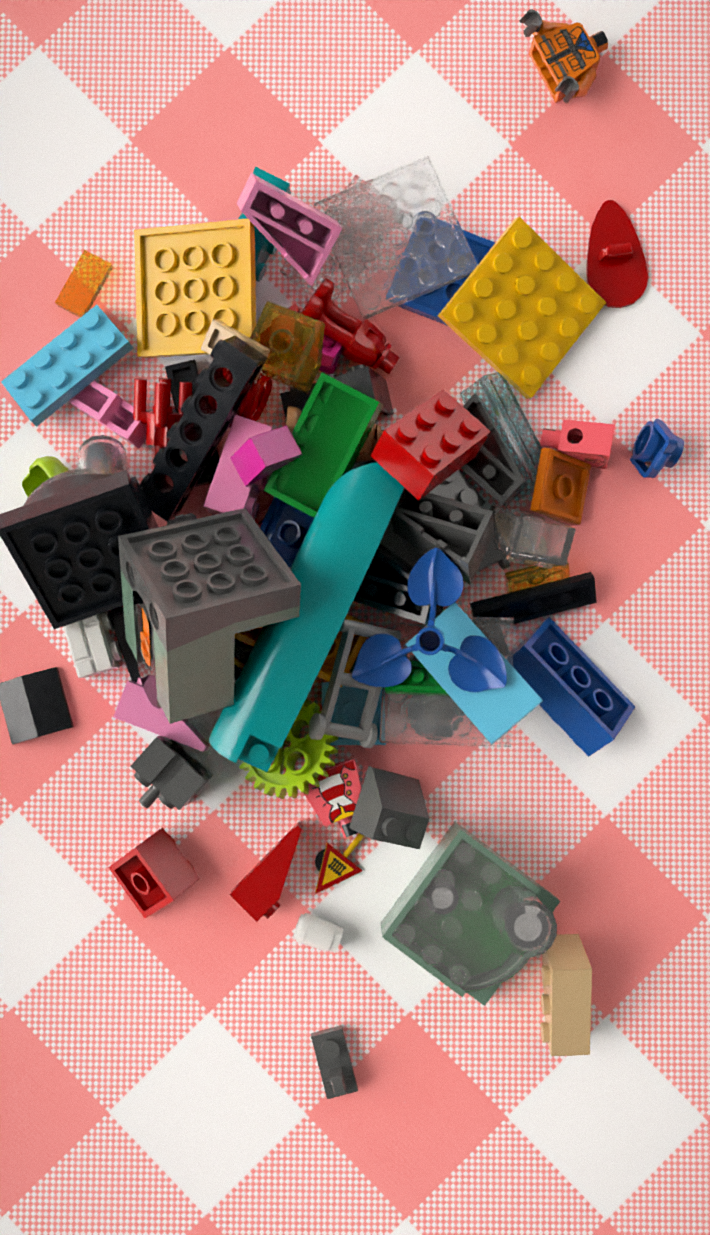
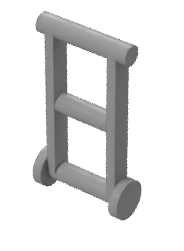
[308,619,401,749]

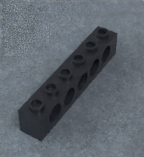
[140,335,268,521]

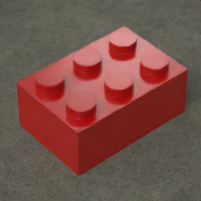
[371,389,491,500]

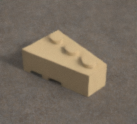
[540,934,592,1056]

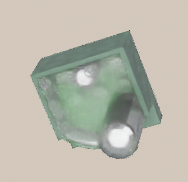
[380,821,561,1006]

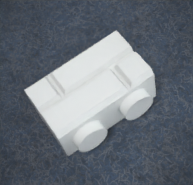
[63,611,122,678]

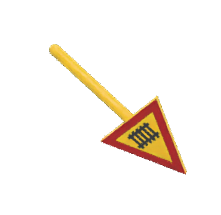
[315,833,364,894]

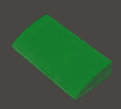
[263,372,384,518]

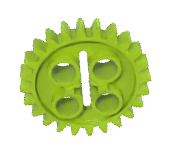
[239,698,338,799]

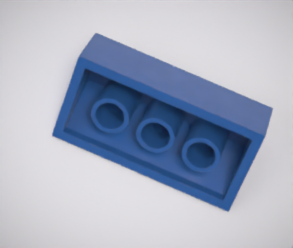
[506,617,635,757]

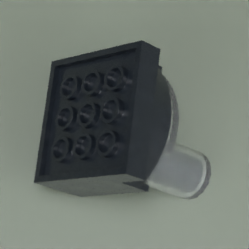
[0,435,159,630]

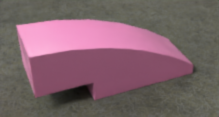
[68,381,147,449]

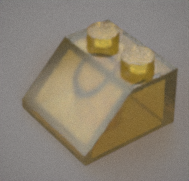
[250,301,325,394]

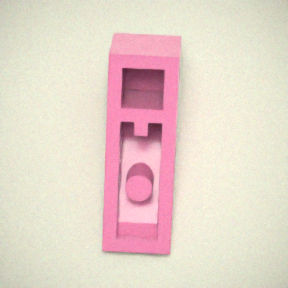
[113,677,210,752]

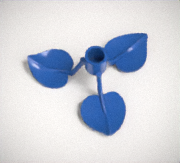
[352,548,507,692]

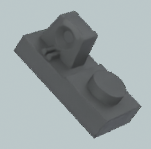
[311,1025,358,1099]

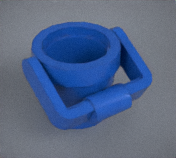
[630,419,684,478]

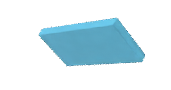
[405,602,543,745]

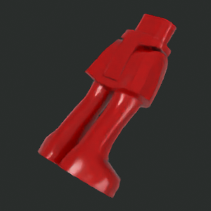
[297,277,400,374]

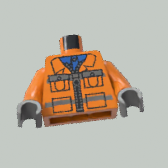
[519,9,608,103]

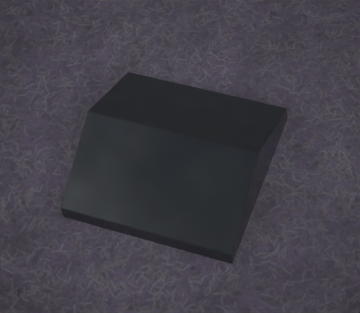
[0,667,74,745]

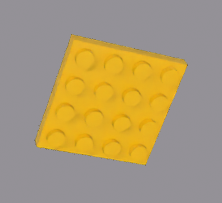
[438,216,606,399]
[134,219,257,358]

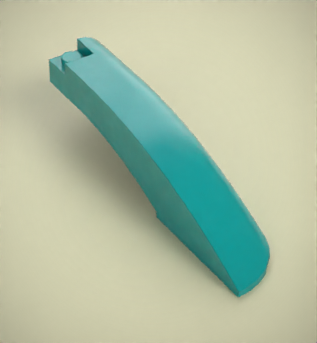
[209,462,404,772]

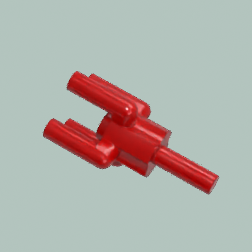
[133,378,192,467]

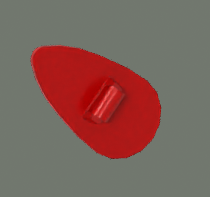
[586,200,648,308]

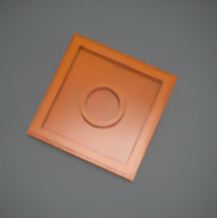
[530,448,591,525]

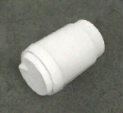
[293,913,344,953]

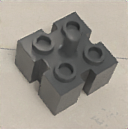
[130,736,213,810]

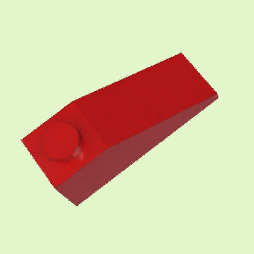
[229,822,303,922]

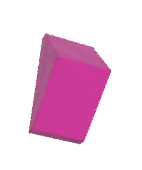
[230,425,303,487]

